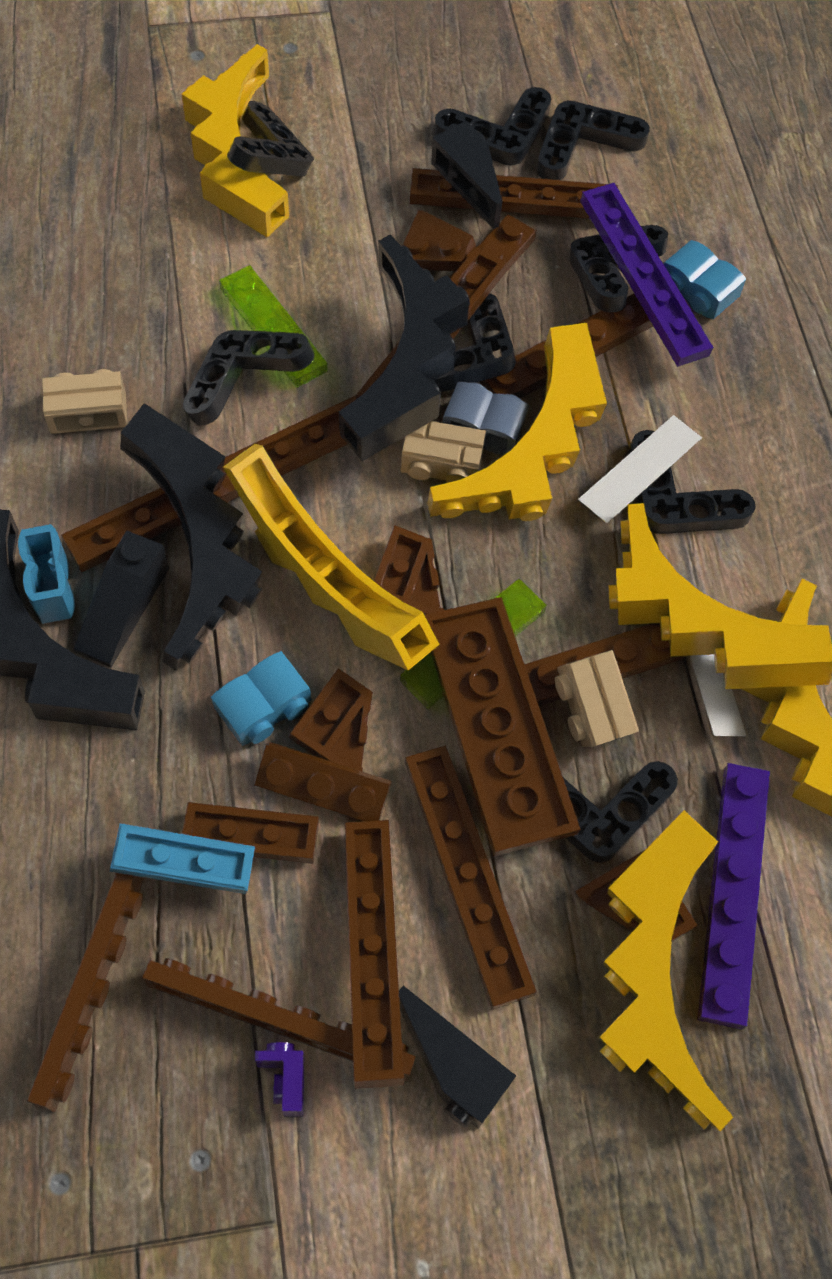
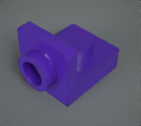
[255,1042,305,1117]

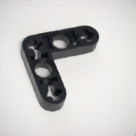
[434,87,552,166]
[537,100,650,180]
[227,101,314,176]
[570,225,668,313]
[435,293,516,393]
[183,330,314,426]
[629,430,756,534]
[562,761,678,863]

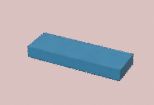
[110,823,255,894]

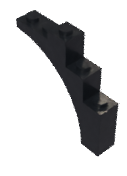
[338,234,470,461]
[120,403,263,671]
[0,509,145,730]

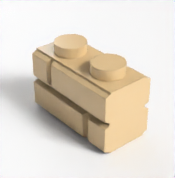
[42,369,128,434]
[401,421,486,483]
[555,650,639,747]

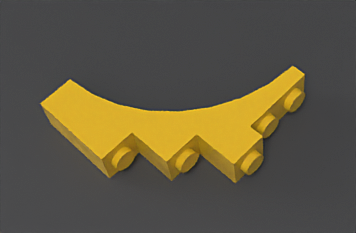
[181,44,289,238]
[427,323,607,521]
[223,444,440,670]
[608,503,832,689]
[742,578,832,817]
[599,810,733,1131]

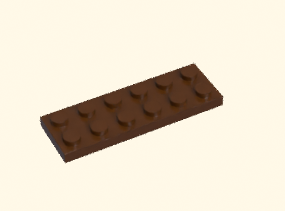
[424,597,580,857]

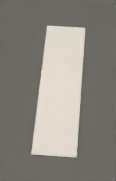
[578,415,702,523]
[690,654,746,736]

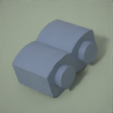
[442,382,529,455]

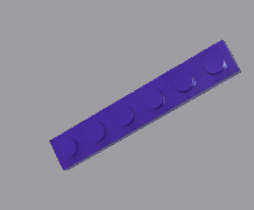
[580,183,713,367]
[697,763,770,1029]

